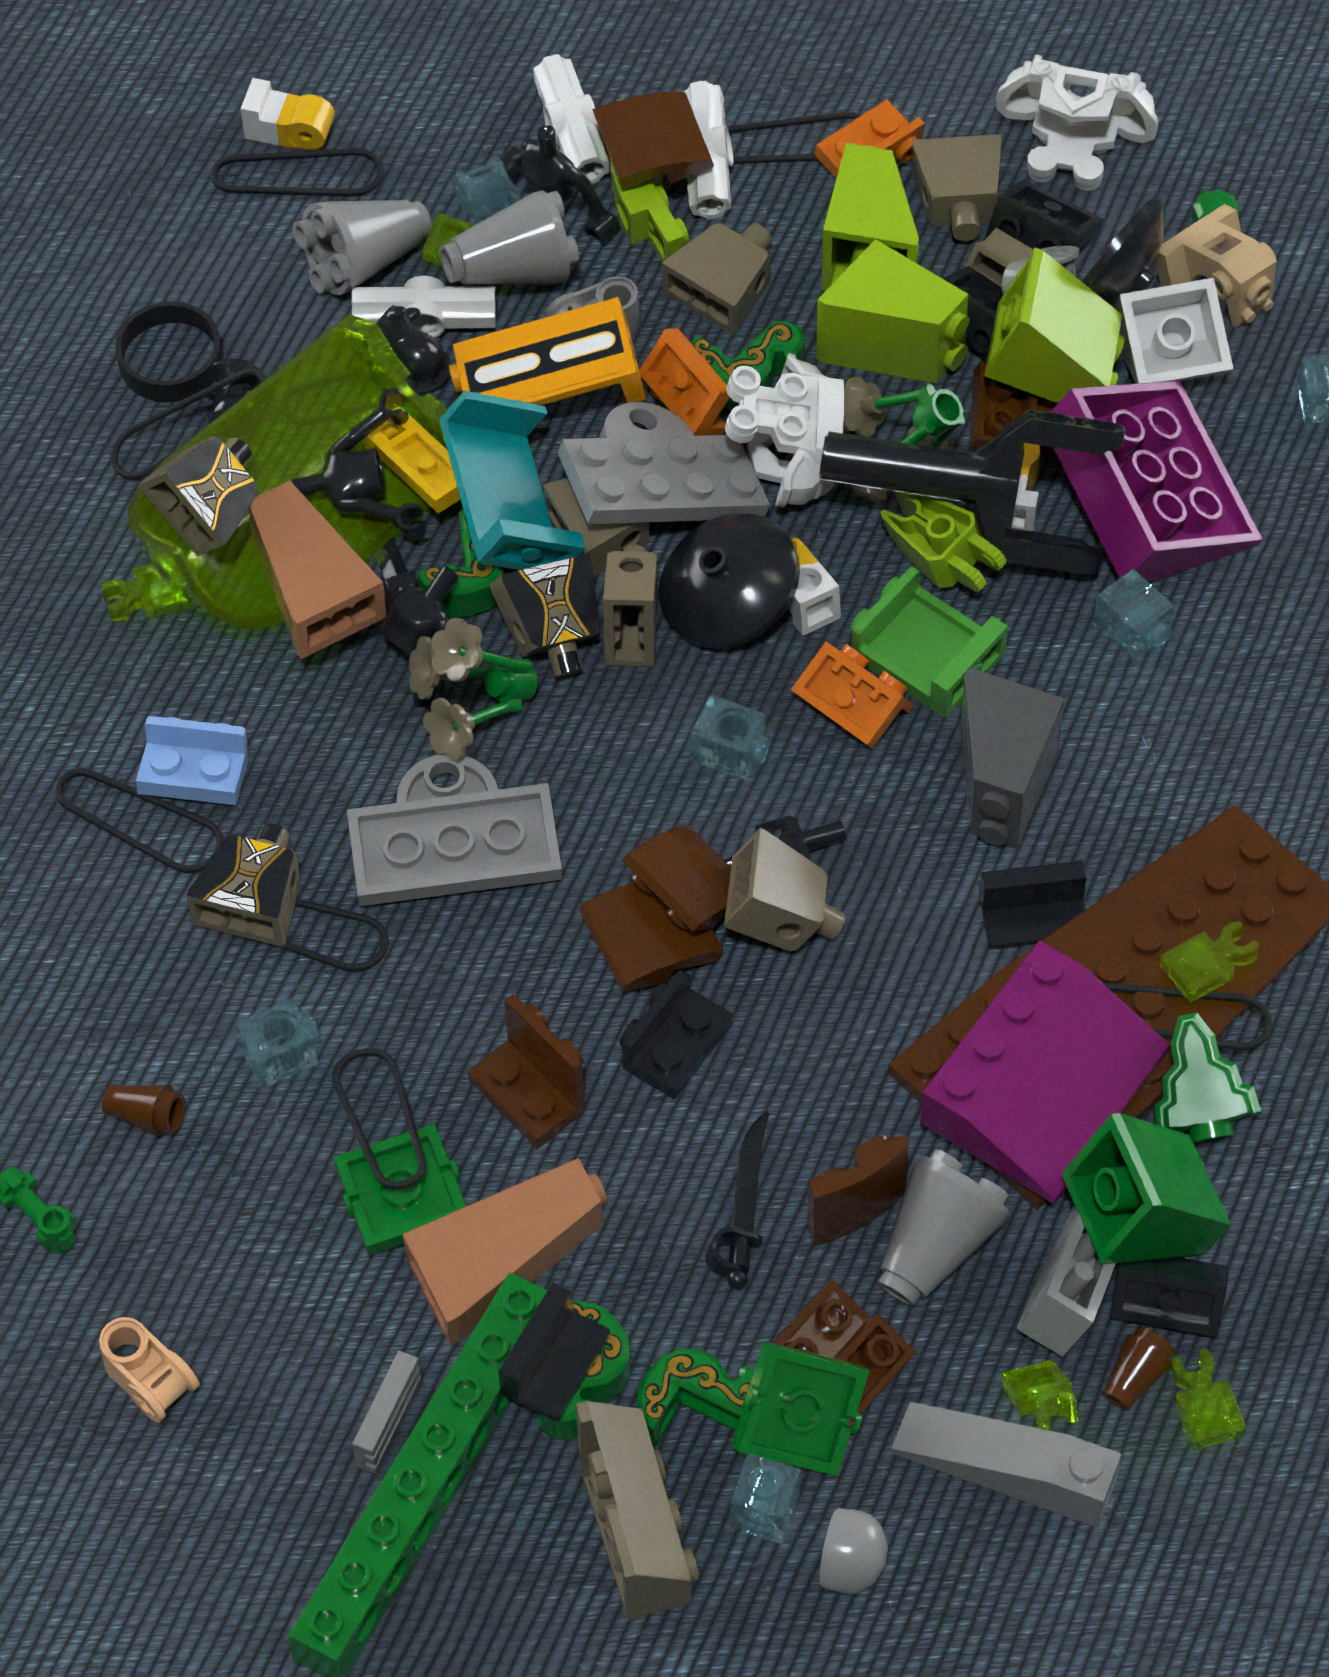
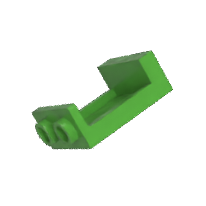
[850,566,1008,719]

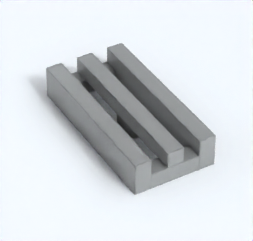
[352,1350,422,1474]

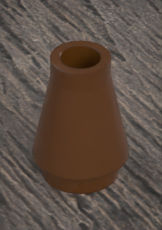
[102,1084,185,1137]
[1102,1326,1175,1411]

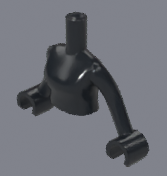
[494,125,621,246]
[292,388,426,540]
[338,565,459,712]

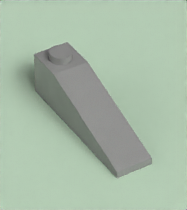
[1017,1204,1116,1357]
[891,1402,1121,1528]

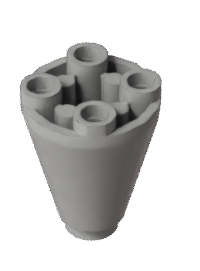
[440,190,579,285]
[293,200,432,295]
[877,1149,1010,1306]

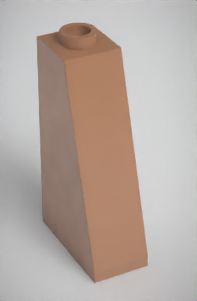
[249,481,387,659]
[402,1158,607,1346]

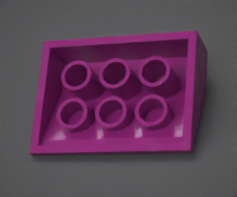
[1051,380,1263,584]
[920,940,1170,1204]

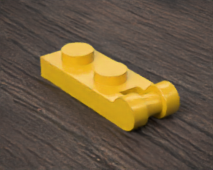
[361,406,461,514]

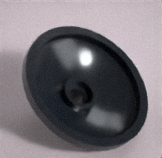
[1082,196,1166,307]
[659,513,800,649]

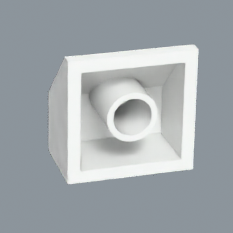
[1114,278,1233,384]

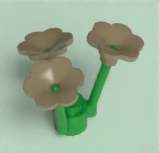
[843,377,965,503]
[409,618,538,761]

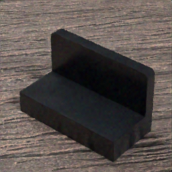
[978,861,1087,949]
[1110,1257,1229,1338]
[498,1283,610,1422]

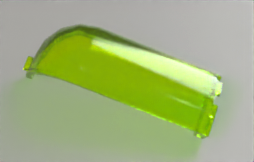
[128,314,448,629]

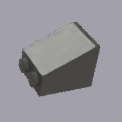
[961,667,1065,849]

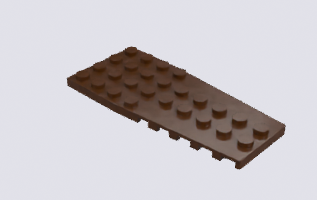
[888,806,1329,1210]

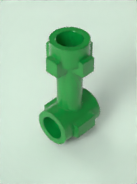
[0,1167,77,1254]

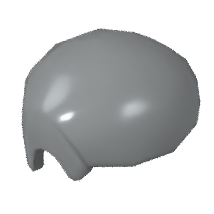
[819,1508,888,1594]

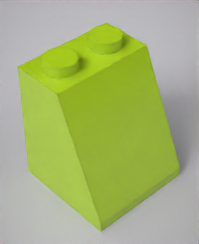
[822,143,919,290]
[816,239,970,384]
[984,247,1125,403]

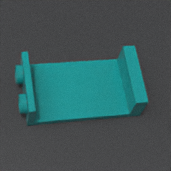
[439,391,586,570]

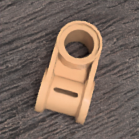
[99,1317,200,1423]

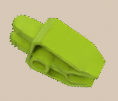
[880,492,1007,592]

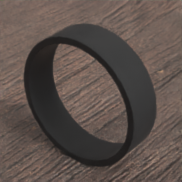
[115,301,223,402]

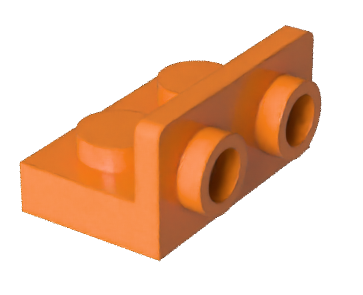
[814,99,926,178]
[639,328,730,436]
[791,641,915,749]

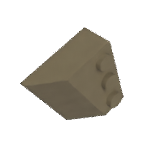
[576,1401,699,1621]

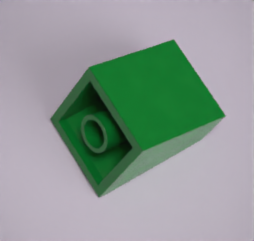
[1061,1113,1231,1265]

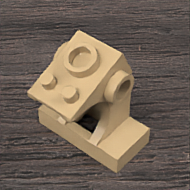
[1155,204,1277,328]

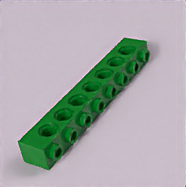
[288,1272,548,1677]

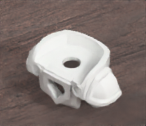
[996,55,1158,191]
[724,353,844,507]

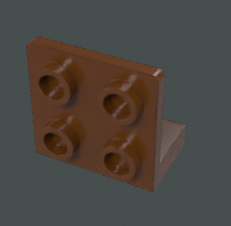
[468,994,585,1150]

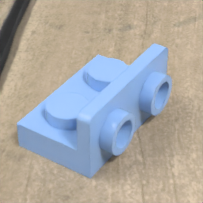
[136,716,249,805]

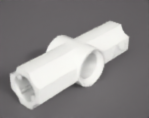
[533,54,610,184]
[683,81,734,220]
[352,276,496,338]

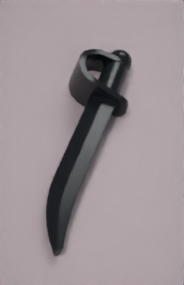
[705,1111,770,1289]

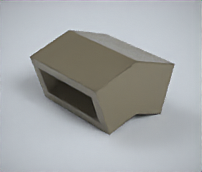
[965,228,1033,287]

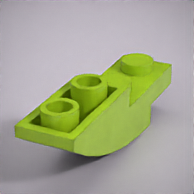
[609,99,689,263]

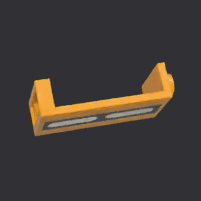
[449,297,646,405]

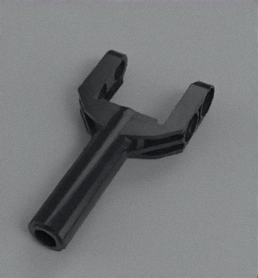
[819,409,1126,575]

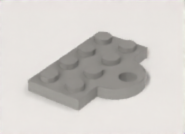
[557,402,770,524]
[347,754,563,906]

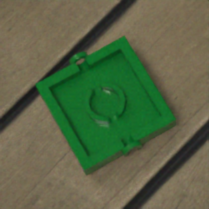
[334,1124,466,1256]
[731,1341,869,1476]

